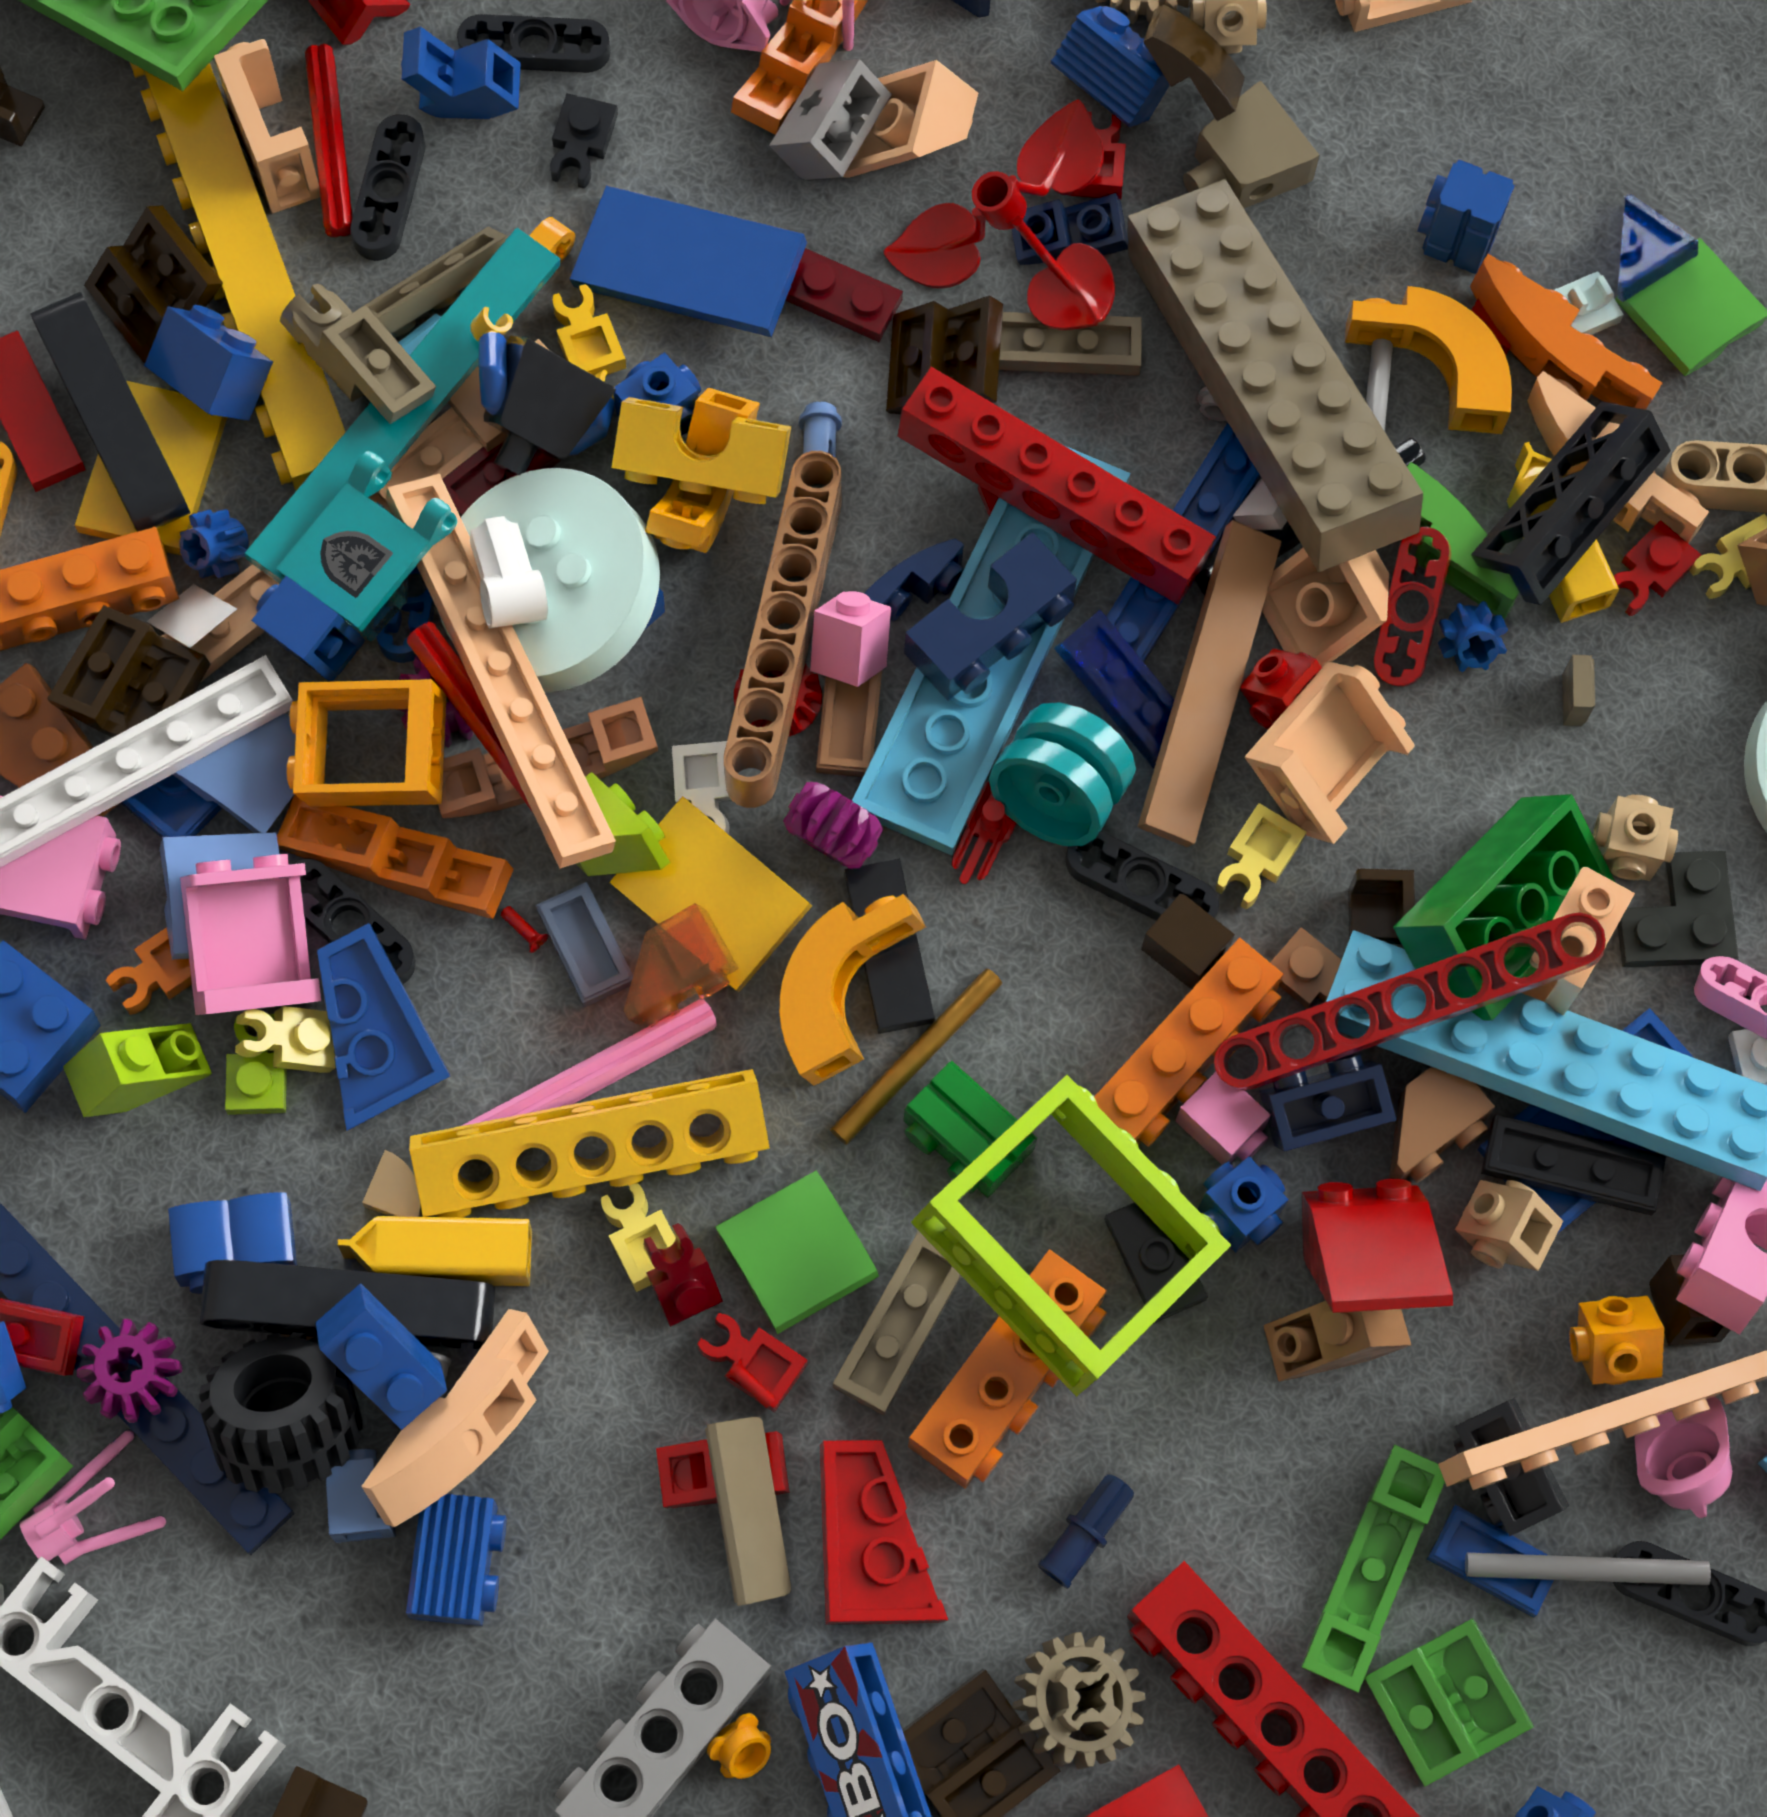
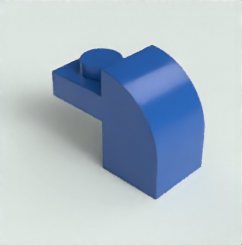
[401,26,521,119]

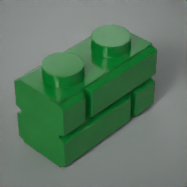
[903,1061,1037,1198]

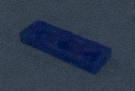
[1054,610,1174,769]

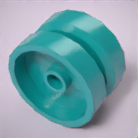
[989,702,1136,846]

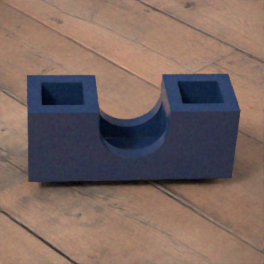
[904,532,1077,701]

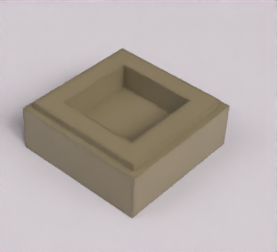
[1562,655,1595,726]

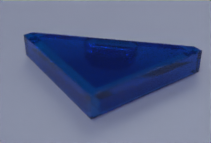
[1618,194,1699,302]

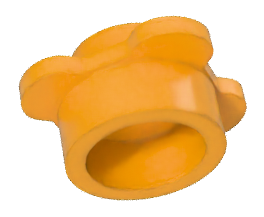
[707,1713,771,1779]

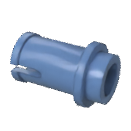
[798,402,842,458]

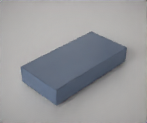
[535,882,635,1007]

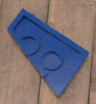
[317,923,451,1131]

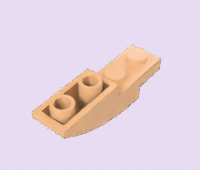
[1527,371,1709,544]
[361,1309,549,1527]

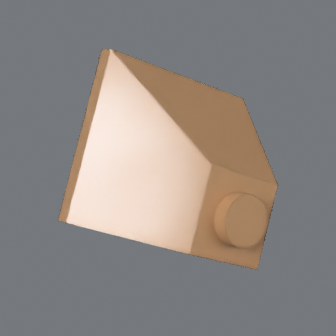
[843,60,979,178]
[1262,547,1389,668]

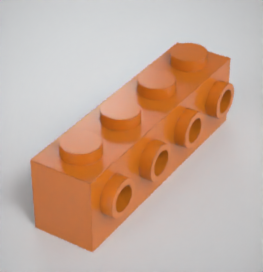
[0,527,179,651]
[1094,937,1284,1147]
[908,1249,1107,1489]

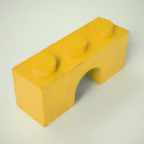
[611,397,792,504]

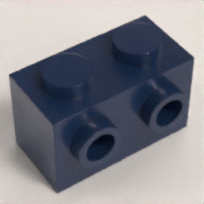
[1259,1054,1397,1152]

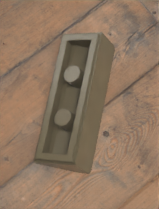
[705,1416,791,1606]

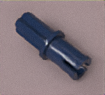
[1038,1474,1134,1589]

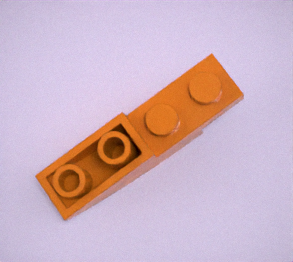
[1470,254,1662,410]

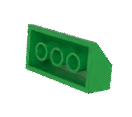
[1393,794,1616,1021]

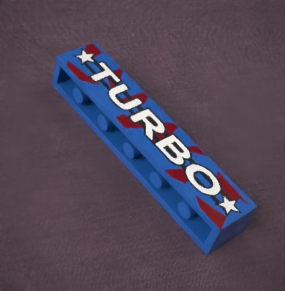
[784,1643,932,1817]

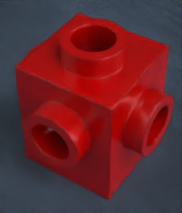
[1240,648,1322,730]

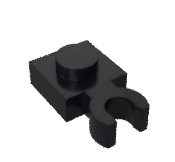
[550,93,618,188]

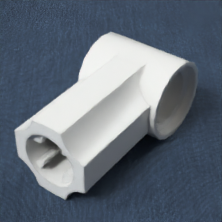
[470,516,548,629]

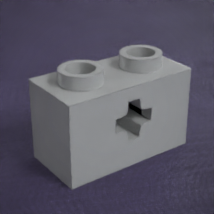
[769,59,892,180]

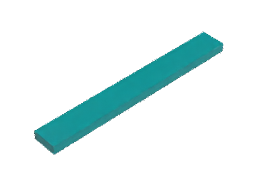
[245,227,560,584]

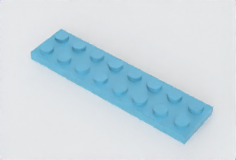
[852,446,1131,856]
[1326,930,1767,1191]

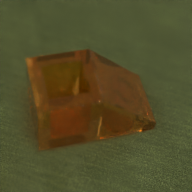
[624,903,739,1027]

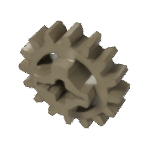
[1012,1632,1146,1770]

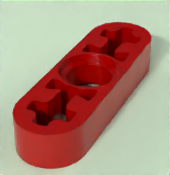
[1374,527,1451,687]

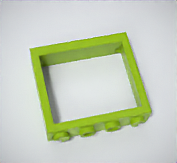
[911,1075,1231,1397]

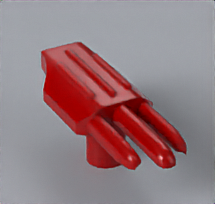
[951,781,1017,884]

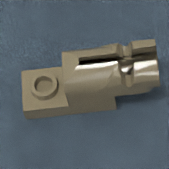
[280,284,436,424]

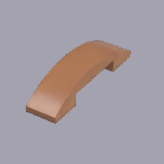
[438,697,658,818]

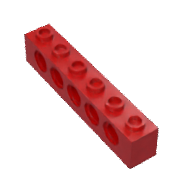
[897,367,1216,605]
[1127,1561,1420,1817]

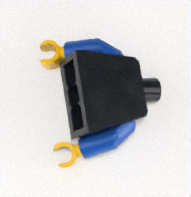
[470,306,618,475]

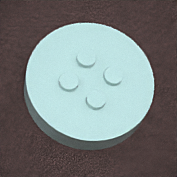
[439,468,660,692]

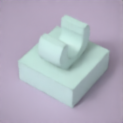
[1555,271,1624,335]

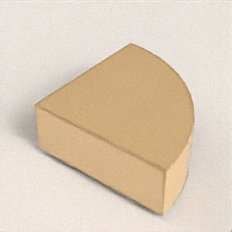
[362,1150,422,1217]

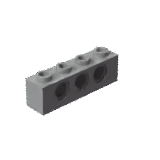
[555,1618,772,1817]

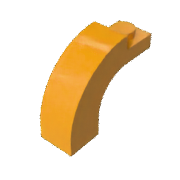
[1345,286,1512,434]
[645,387,760,553]
[779,894,926,1086]

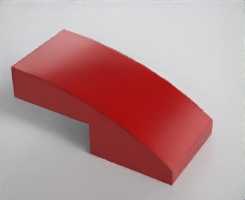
[656,1431,790,1509]

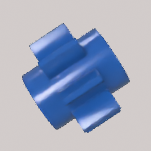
[179,509,249,578]
[1438,601,1508,672]

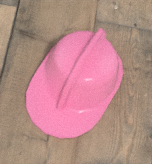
[1634,1397,1733,1518]

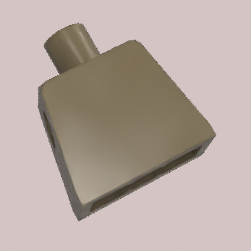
[1183,81,1320,208]

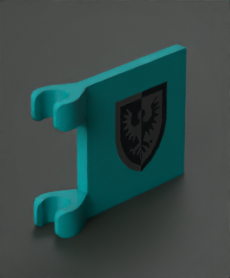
[276,451,458,632]

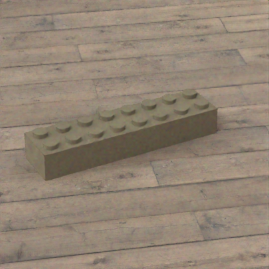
[1128,179,1423,572]

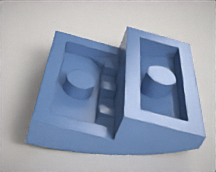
[173,713,329,833]
[160,832,280,960]

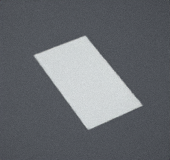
[147,584,237,648]

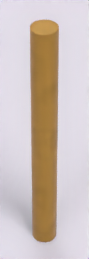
[830,968,1002,1145]

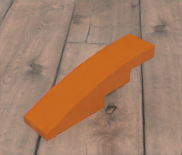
[731,0,868,135]
[277,795,514,919]

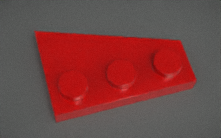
[820,1440,948,1625]

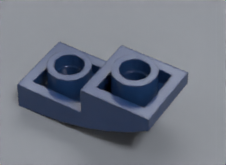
[1012,193,1128,265]
[864,538,964,622]

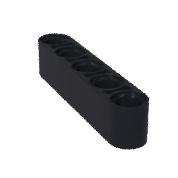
[30,292,190,532]
[200,1260,495,1349]

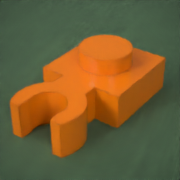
[106,927,192,1015]

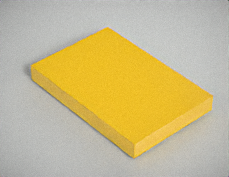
[75,381,227,555]
[609,796,812,992]

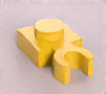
[552,284,626,376]

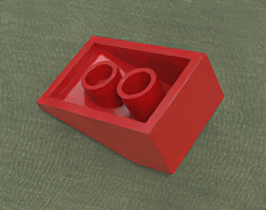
[1302,1179,1453,1313]

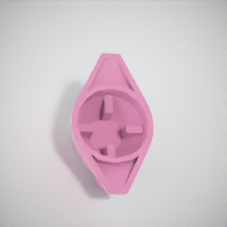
[666,0,778,52]

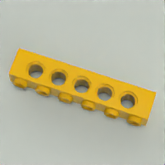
[409,1069,770,1218]

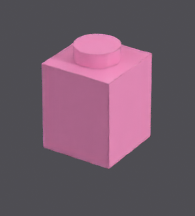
[810,591,891,687]
[1176,1072,1271,1165]

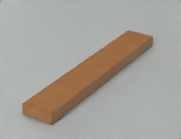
[1137,520,1282,847]

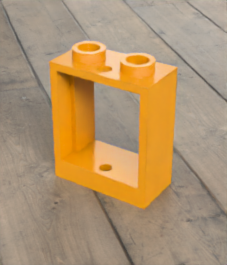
[287,679,446,807]

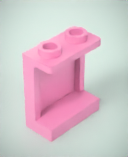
[0,796,121,940]
[180,854,321,1015]

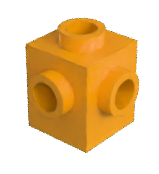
[1569,1295,1664,1385]

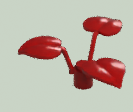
[883,99,1115,330]

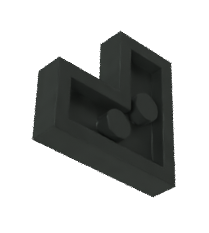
[1617,851,1739,967]

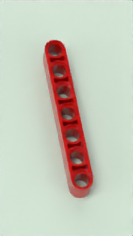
[1214,912,1606,1090]

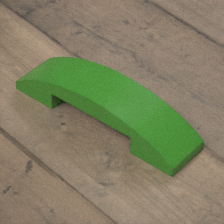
[1301,1445,1445,1693]

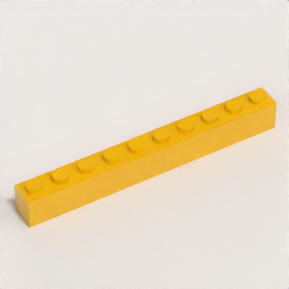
[129,62,345,491]

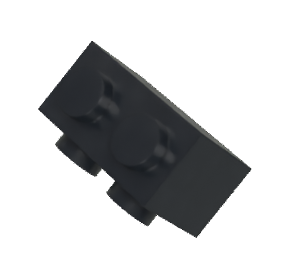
[1453,1398,1569,1536]

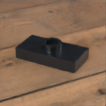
[1104,1202,1208,1324]

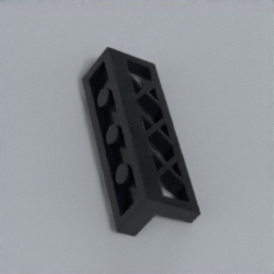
[1471,401,1671,605]

